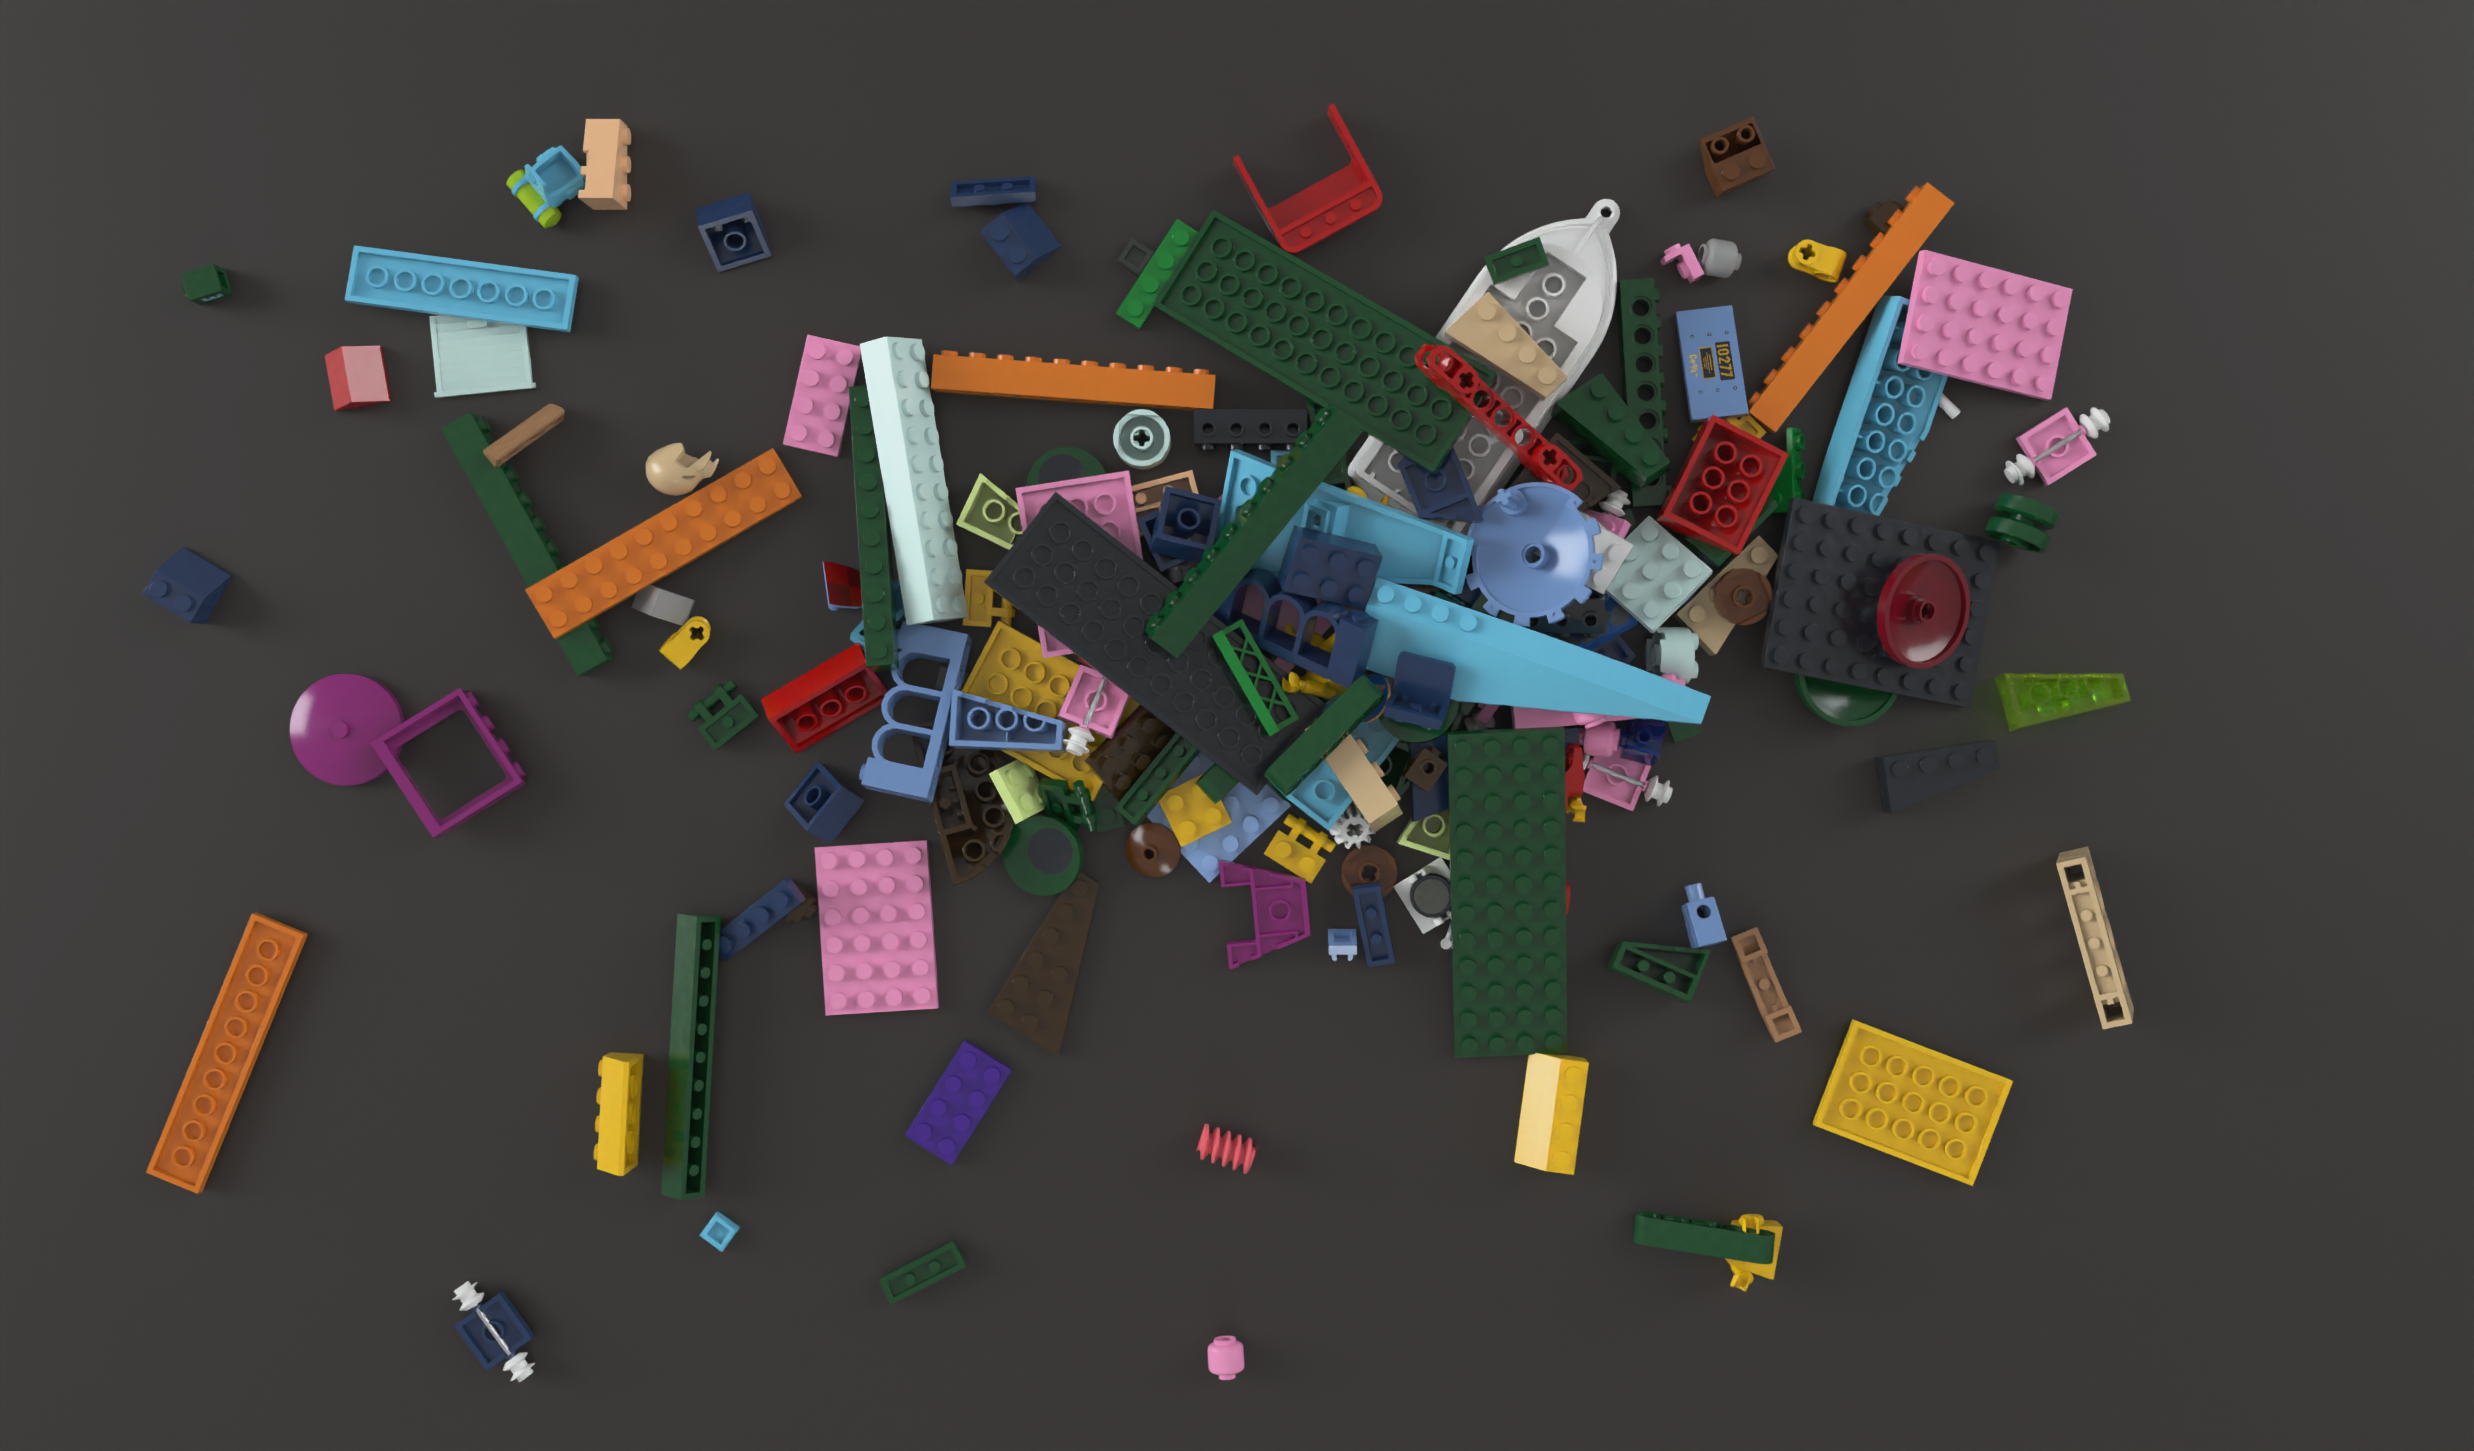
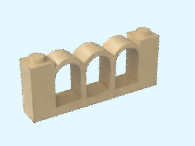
[2056,846,2134,1029]

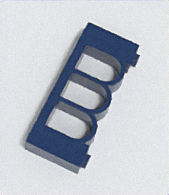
[1213,568,1379,688]

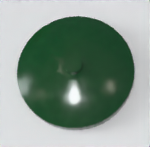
[1794,674,1898,726]

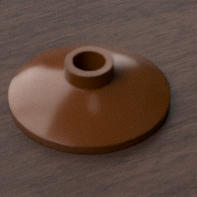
[1126,823,1181,878]

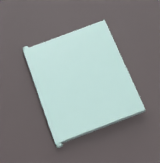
[429,315,536,398]

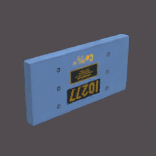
[1675,305,1749,423]

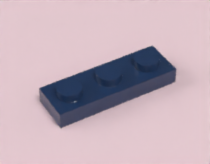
[950,176,1037,208]
[1352,881,1395,967]

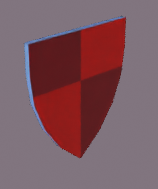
[823,561,862,611]

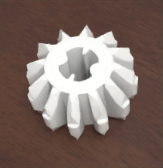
[1329,804,1376,849]

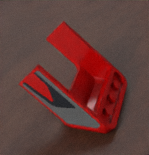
[1233,103,1383,255]

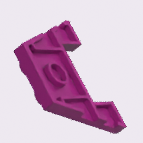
[1219,860,1311,969]

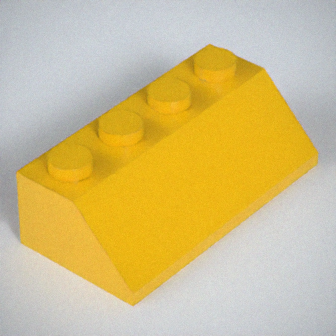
[594,1052,644,1176]
[1514,1053,1589,1175]

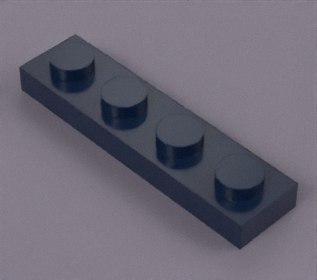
[719,877,806,962]

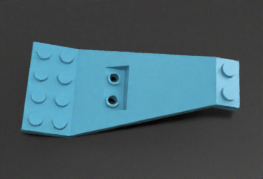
[1213,449,1474,595]

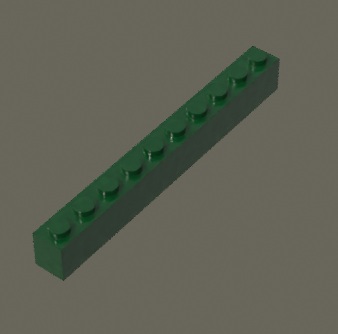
[849,386,899,672]
[1145,404,1363,658]
[441,412,614,676]
[661,913,721,1200]

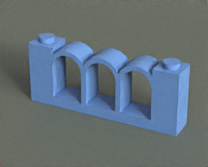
[859,621,973,803]

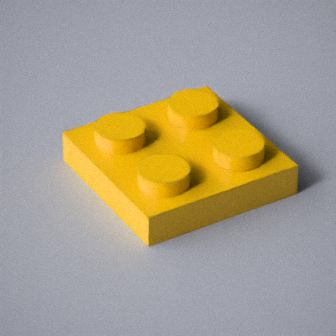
[1159,773,1232,847]

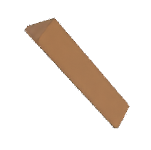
[483,404,565,467]

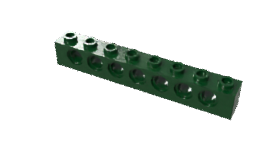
[1616,278,1671,509]

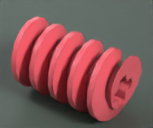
[1196,1123,1258,1174]

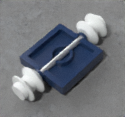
[452,1281,535,1382]

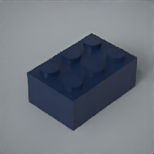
[1277,525,1383,610]

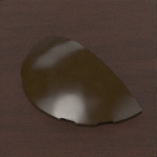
[910,722,1014,886]

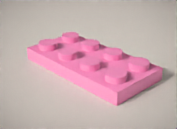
[783,334,862,457]

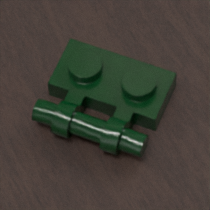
[687,679,761,751]
[1038,778,1097,832]

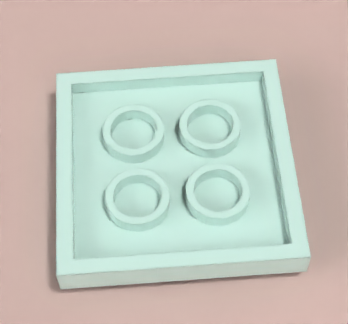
[1605,516,1713,634]

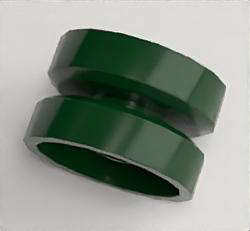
[1984,493,2060,553]

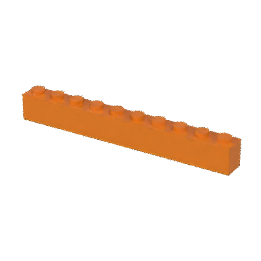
[1747,182,1954,434]
[931,350,1216,411]

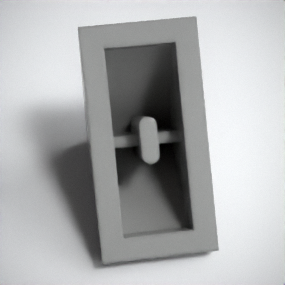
[632,585,695,626]

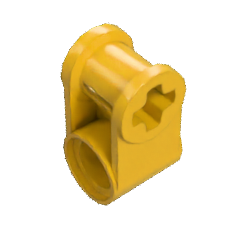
[1787,239,1847,283]
[659,616,711,670]

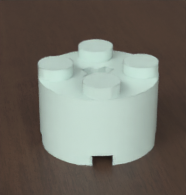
[1113,409,1171,470]
[1645,627,1699,684]

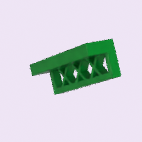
[1212,619,1299,736]

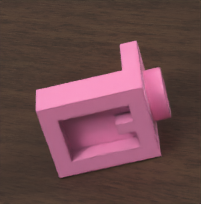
[1660,243,1704,283]

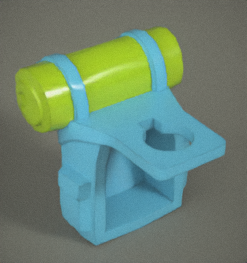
[506,145,586,229]

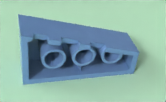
[949,689,1070,753]

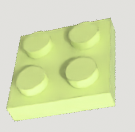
[989,759,1045,824]

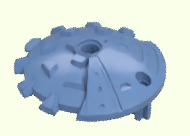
[1466,482,1604,627]

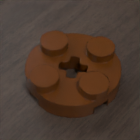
[1713,568,1773,625]
[1341,845,1397,898]

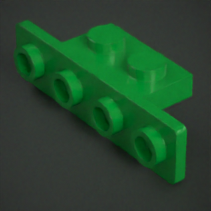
[1769,427,1805,514]

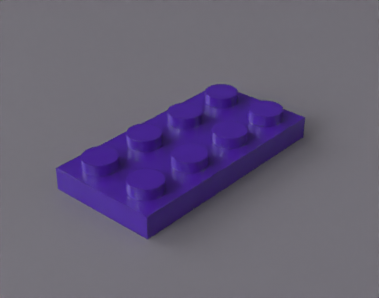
[904,1039,1012,1165]

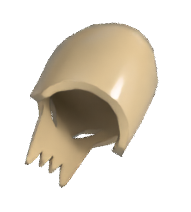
[645,443,719,496]

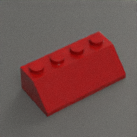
[761,643,889,754]

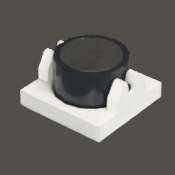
[1394,857,1451,934]

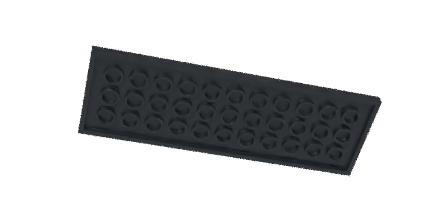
[984,492,1326,795]

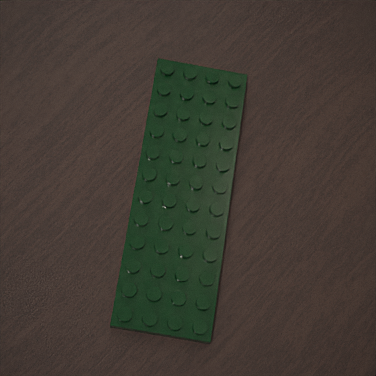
[1153,210,1498,474]
[1447,726,1567,1058]

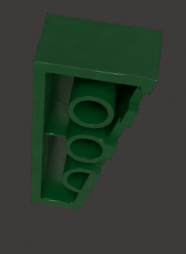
[1551,373,1670,489]

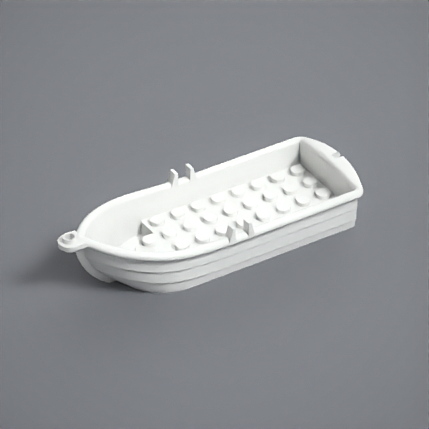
[1348,199,1620,535]

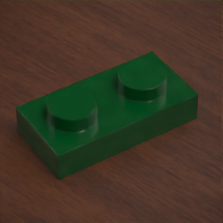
[1484,237,1549,286]

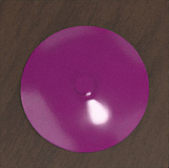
[290,674,405,786]

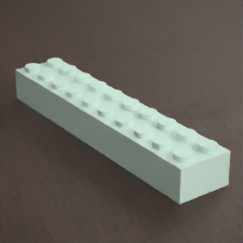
[860,336,968,625]

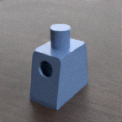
[1681,883,1727,949]

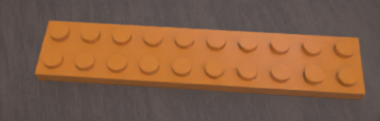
[525,448,803,639]
[146,912,308,1194]

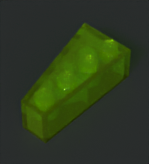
[1995,673,2131,732]

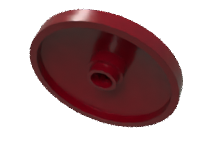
[1877,553,1970,669]

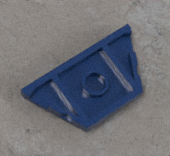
[1398,447,1484,523]

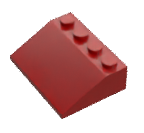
[1655,415,1789,555]

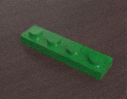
[1116,219,1199,330]

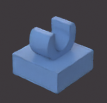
[1328,929,1357,961]

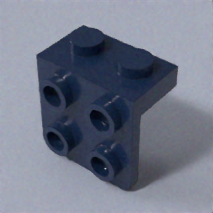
[1383,651,1456,730]

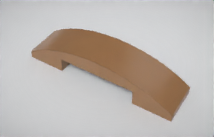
[1730,927,1802,1043]

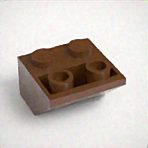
[1699,116,1775,198]

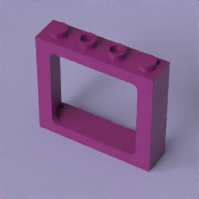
[371,688,526,839]

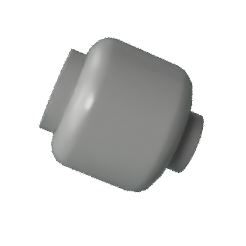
[1697,238,1742,278]

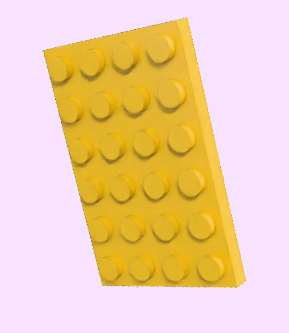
[962,621,1140,801]
[1812,1019,2013,1186]

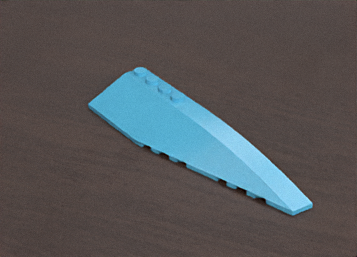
[1812,296,1948,516]
[1365,577,1711,725]

